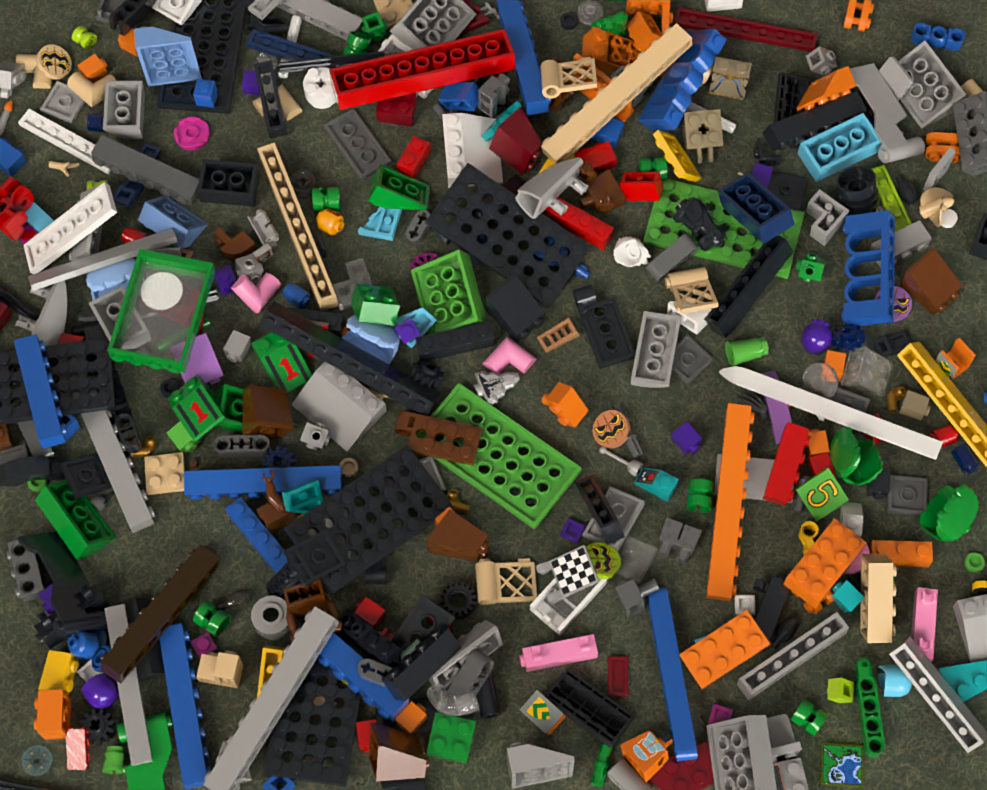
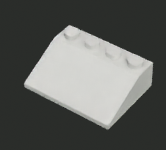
[442,113,503,188]

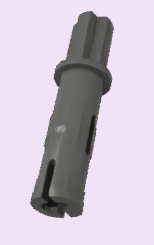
[609,404,643,458]

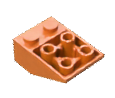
[582,27,639,72]
[796,66,856,111]

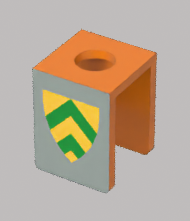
[935,338,976,381]
[520,690,566,735]

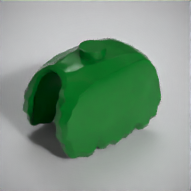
[829,426,883,486]
[919,484,979,542]

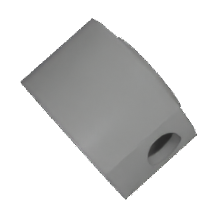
[251,596,289,640]

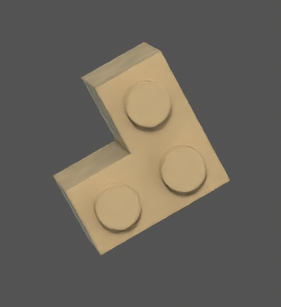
[196,651,243,688]

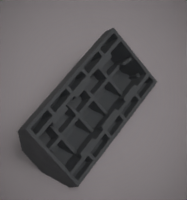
[773,72,814,149]
[114,598,165,682]
[545,668,634,748]

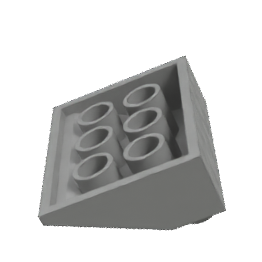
[390,0,476,50]
[898,41,968,129]
[292,362,387,452]
[953,594,987,663]
[706,715,777,790]
[507,742,575,789]

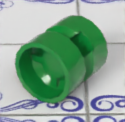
[343,31,372,55]
[639,157,667,180]
[312,186,340,211]
[686,479,714,513]
[193,600,231,637]
[790,699,829,736]

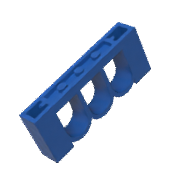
[638,29,727,130]
[841,210,895,327]

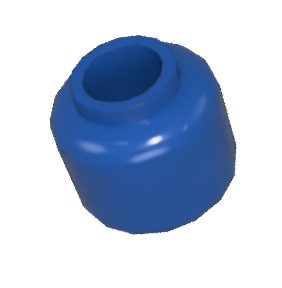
[68,631,100,659]

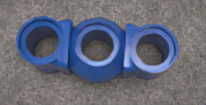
[911,23,965,51]

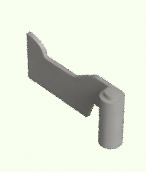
[850,63,925,163]

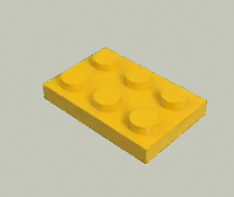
[653,130,702,182]

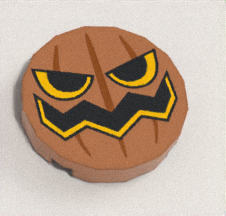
[592,410,630,449]

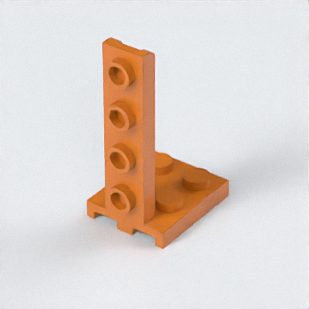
[626,0,673,77]

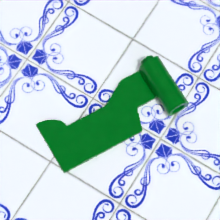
[117,712,173,790]

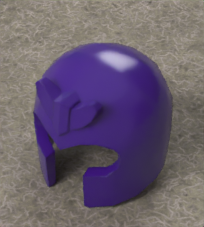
[801,319,832,354]
[81,673,120,709]

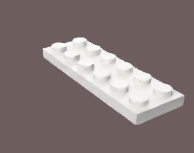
[24,182,117,274]

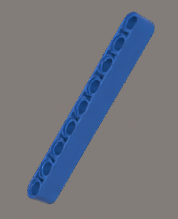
[646,586,698,762]

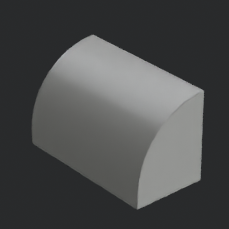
[607,758,654,790]

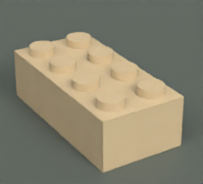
[860,554,897,643]

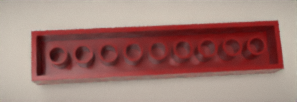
[329,29,515,110]

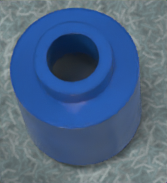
[283,283,311,309]

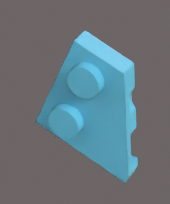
[358,207,402,241]
[390,307,437,348]

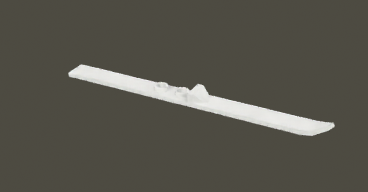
[719,366,943,460]

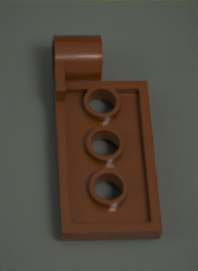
[394,411,483,466]

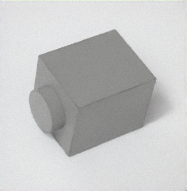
[223,330,252,363]

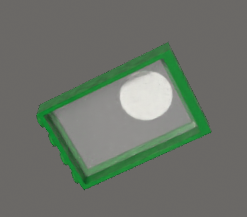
[107,249,216,373]

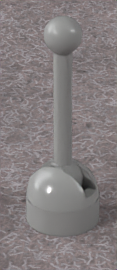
[599,446,644,477]

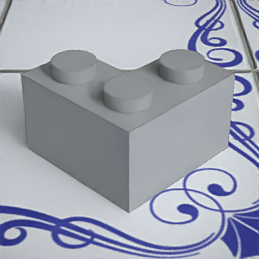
[806,189,849,246]

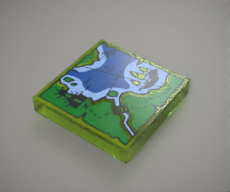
[821,743,863,788]

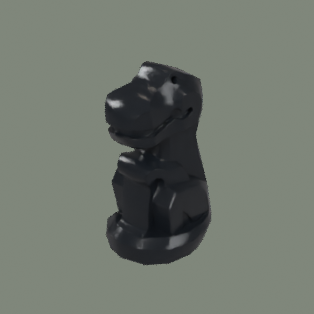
[673,198,725,251]

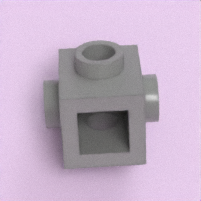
[806,46,837,75]
[235,254,264,284]
[300,421,331,451]

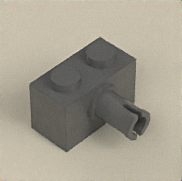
[615,578,659,617]

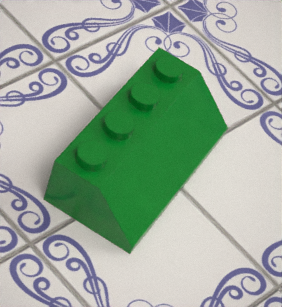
[35,481,117,560]

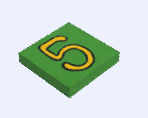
[795,467,849,522]

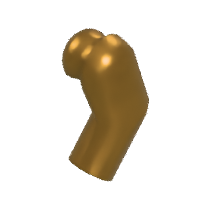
[887,386,906,412]
[446,489,471,514]

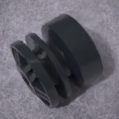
[837,166,879,215]

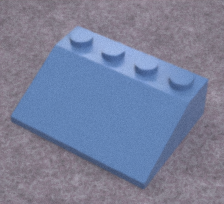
[134,26,202,86]

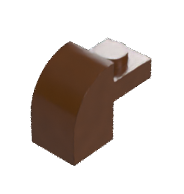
[214,227,257,261]

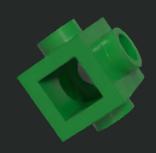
[361,12,388,42]
[796,253,825,282]

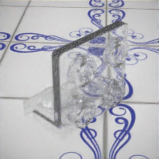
[841,347,893,397]

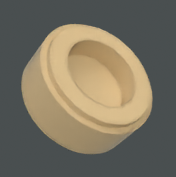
[339,458,359,478]

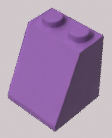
[170,333,224,385]

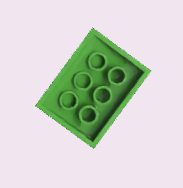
[411,250,487,335]

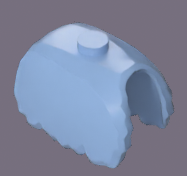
[86,258,145,301]
[342,315,400,364]

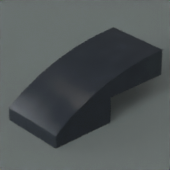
[868,330,910,361]

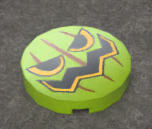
[586,542,621,579]

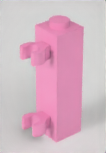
[911,587,938,662]
[519,634,598,672]

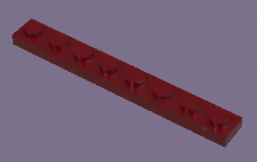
[674,8,818,52]

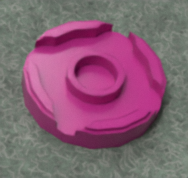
[174,117,210,150]

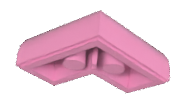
[231,273,282,313]
[483,336,536,374]

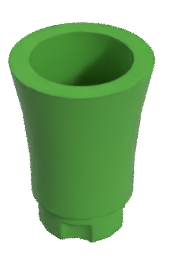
[725,337,769,367]

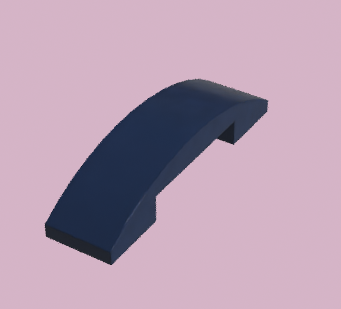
[113,143,161,207]

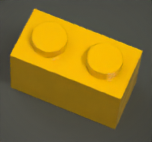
[38,650,79,696]

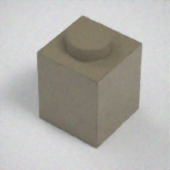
[899,390,931,421]

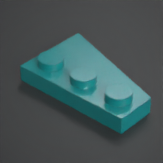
[937,660,987,702]

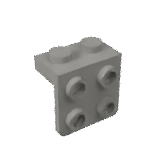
[879,56,913,102]
[767,714,802,763]

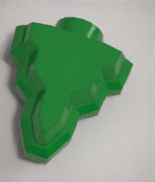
[591,11,628,37]

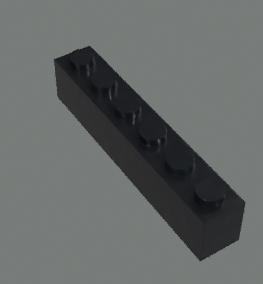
[762,92,867,151]
[704,235,794,338]

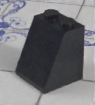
[486,274,545,342]

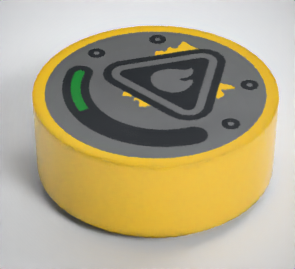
[972,580,987,594]

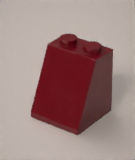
[489,107,542,175]

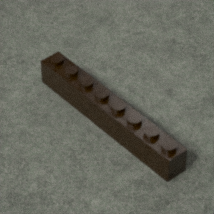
[100,545,220,684]

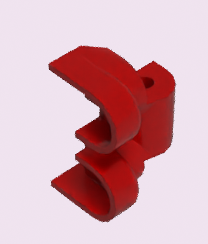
[0,176,34,242]

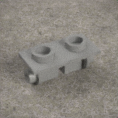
[248,209,279,246]

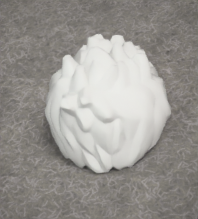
[613,236,651,267]

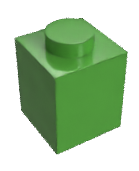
[166,421,201,453]

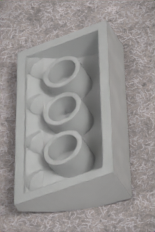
[631,311,681,388]
[714,454,794,503]

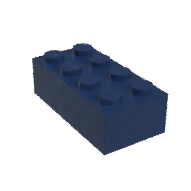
[718,172,794,244]

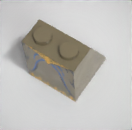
[709,56,752,100]

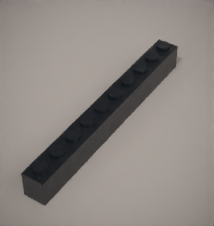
[259,301,441,416]

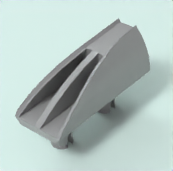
[515,157,589,219]
[16,280,67,346]

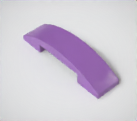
[760,370,792,445]

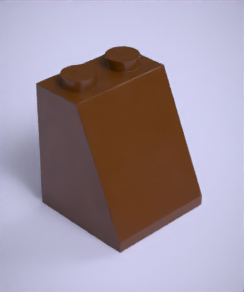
[900,247,963,316]
[242,383,293,439]
[426,509,490,562]
[368,722,429,782]

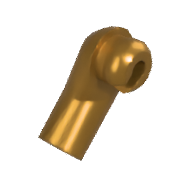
[131,436,157,458]

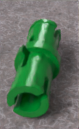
[590,743,613,788]

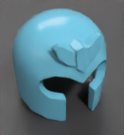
[877,664,912,697]

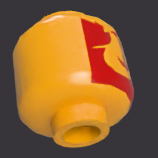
[316,208,344,235]

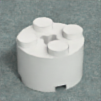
[303,67,337,109]

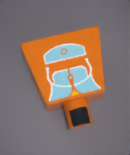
[621,731,673,782]

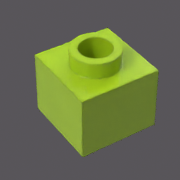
[827,678,854,703]

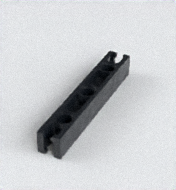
[109,0,156,36]

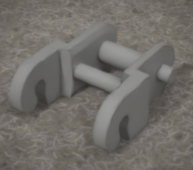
[480,2,500,27]

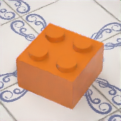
[34,689,71,740]

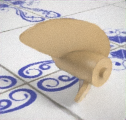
[919,187,954,227]

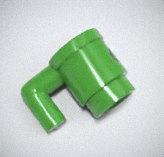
[102,746,131,774]

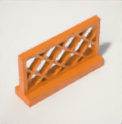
[568,53,634,122]

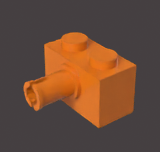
[542,382,589,428]

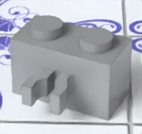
[0,61,26,98]

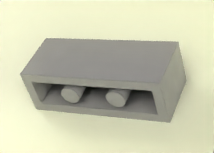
[869,220,931,268]

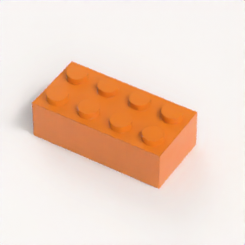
[783,518,867,609]
[679,610,771,689]

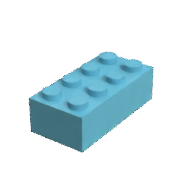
[797,113,882,182]

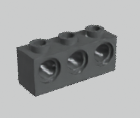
[6,540,46,602]

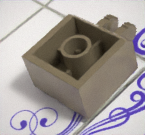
[682,109,723,163]

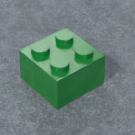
[351,283,400,326]
[426,712,476,764]

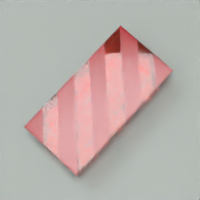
[66,727,89,770]

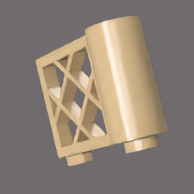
[541,57,597,99]
[665,267,718,314]
[475,558,537,605]

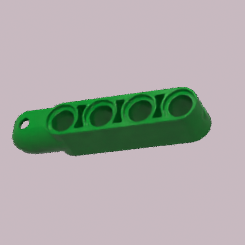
[855,656,885,758]

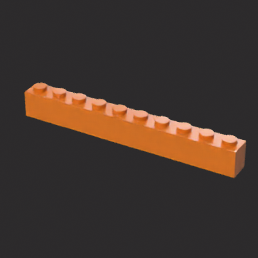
[706,403,754,601]

